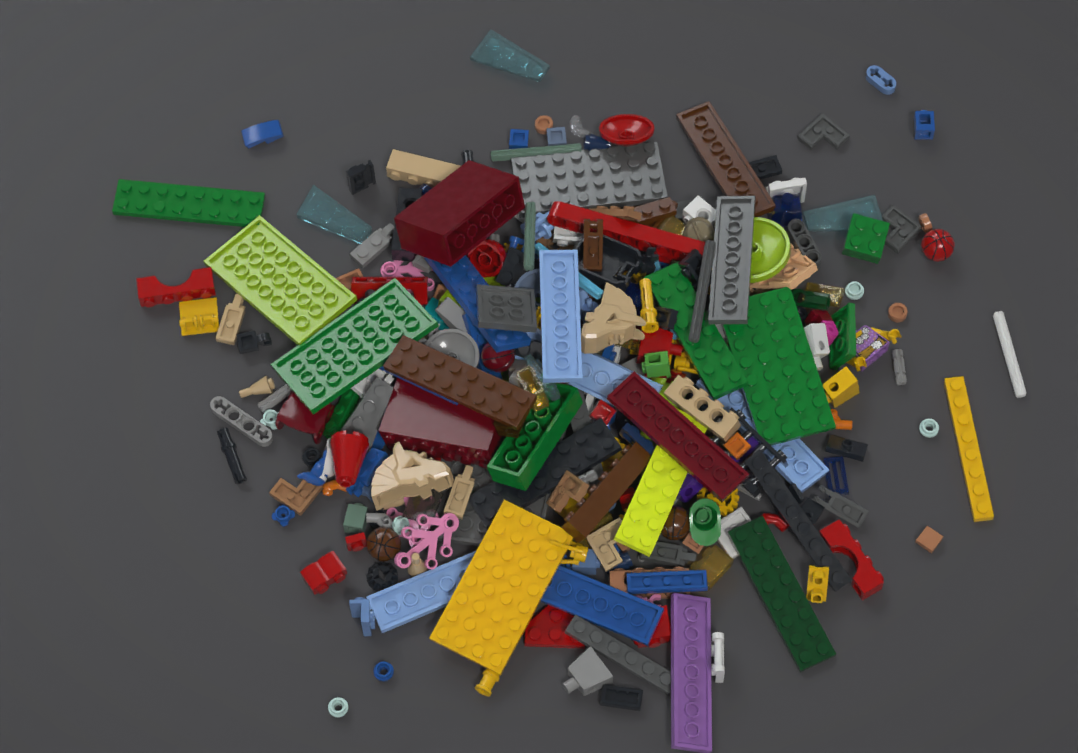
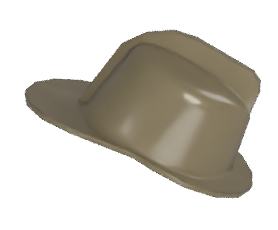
[684,217,715,242]

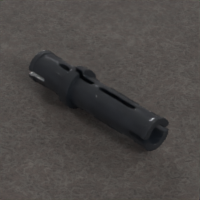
[217,428,247,484]

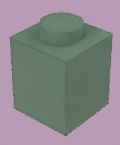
[343,503,368,534]

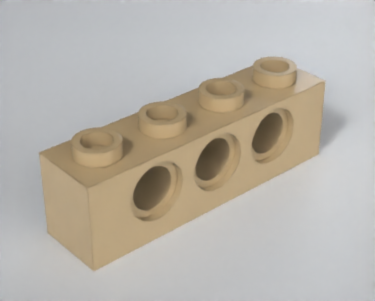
[664,375,741,443]

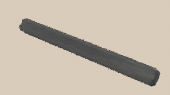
[688,240,716,343]

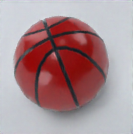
[921,229,955,262]

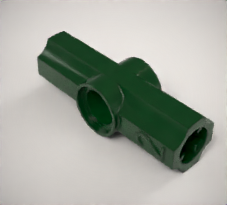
[773,289,831,311]

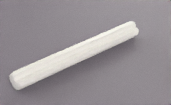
[993,311,1026,398]

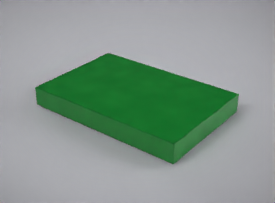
[829,302,856,370]

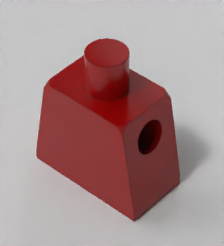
[636,325,683,364]

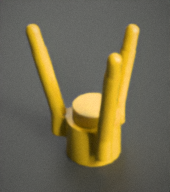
[674,352,698,374]
[549,540,588,565]

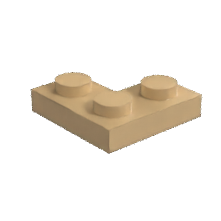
[586,517,623,572]

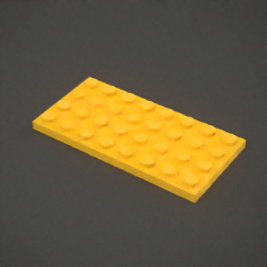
[429,500,573,676]

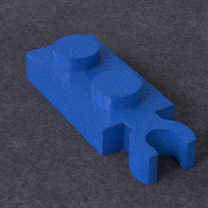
[346,448,389,497]

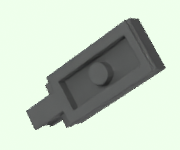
[640,541,697,567]

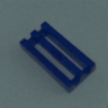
[823,457,849,497]

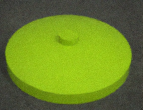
[750,217,791,283]

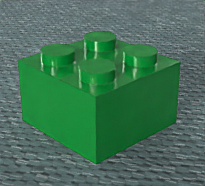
[842,213,890,264]

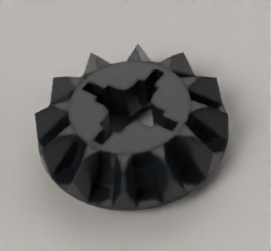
[366,561,398,591]

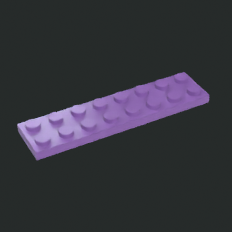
[671,593,712,753]

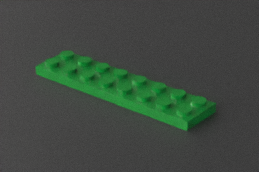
[112,179,265,227]
[644,262,748,401]

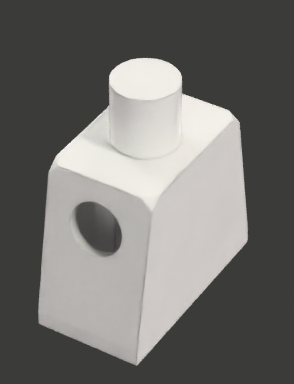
[804,323,830,371]

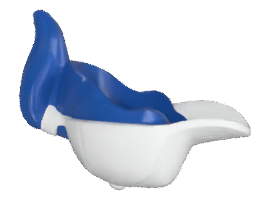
[297,438,335,486]

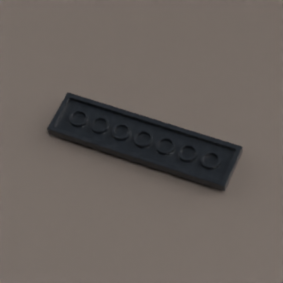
[469,418,622,530]

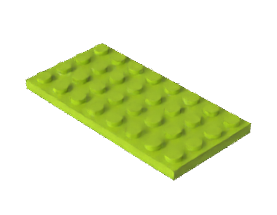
[203,215,357,345]

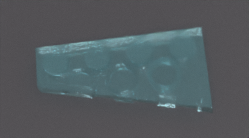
[470,30,550,82]
[297,185,372,244]

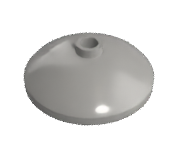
[425,329,480,368]

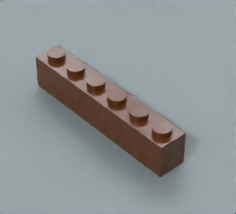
[561,442,651,543]

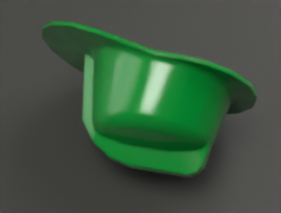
[689,498,721,546]

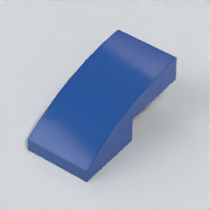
[241,120,284,149]

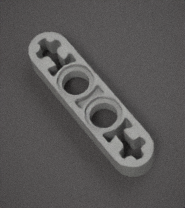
[210,396,273,447]

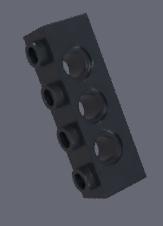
[391,188,422,261]

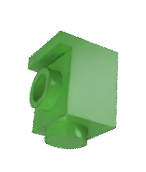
[642,351,671,378]

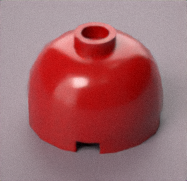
[468,239,507,278]

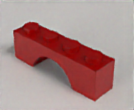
[136,267,216,307]
[819,519,884,601]

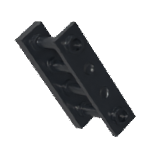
[709,407,788,498]

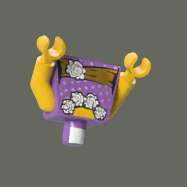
[846,325,902,372]

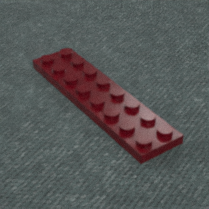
[607,371,749,502]

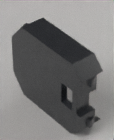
[574,235,643,292]

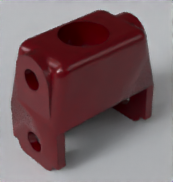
[275,391,335,444]

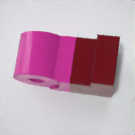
[804,309,839,346]

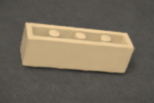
[386,149,460,189]

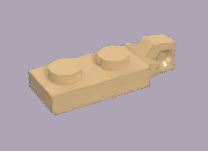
[216,294,246,345]
[444,465,475,520]

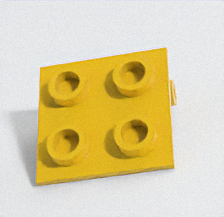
[179,297,219,336]

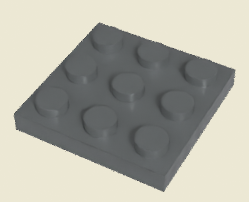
[476,284,537,333]

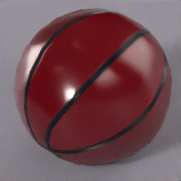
[481,342,515,372]

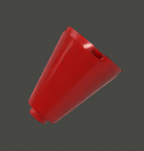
[330,431,369,487]

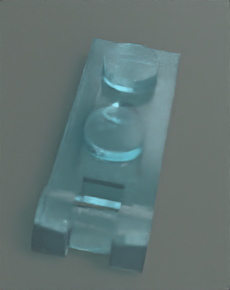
[524,354,561,401]

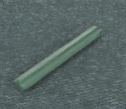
[491,143,582,162]
[523,201,536,271]

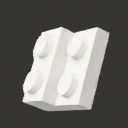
[766,178,807,207]

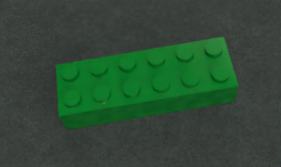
[487,382,583,491]

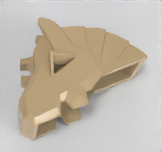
[581,282,646,354]
[371,442,454,511]

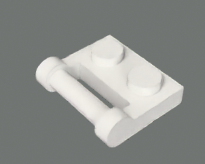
[711,632,725,683]

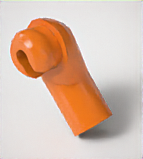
[830,409,852,430]
[322,479,347,496]

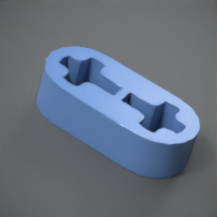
[866,65,896,95]

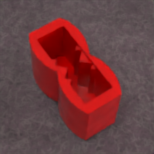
[300,551,347,595]

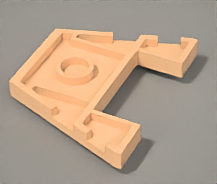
[750,243,818,290]

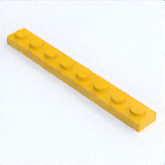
[944,376,994,522]

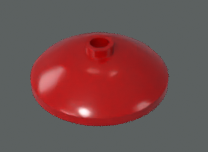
[599,114,654,147]

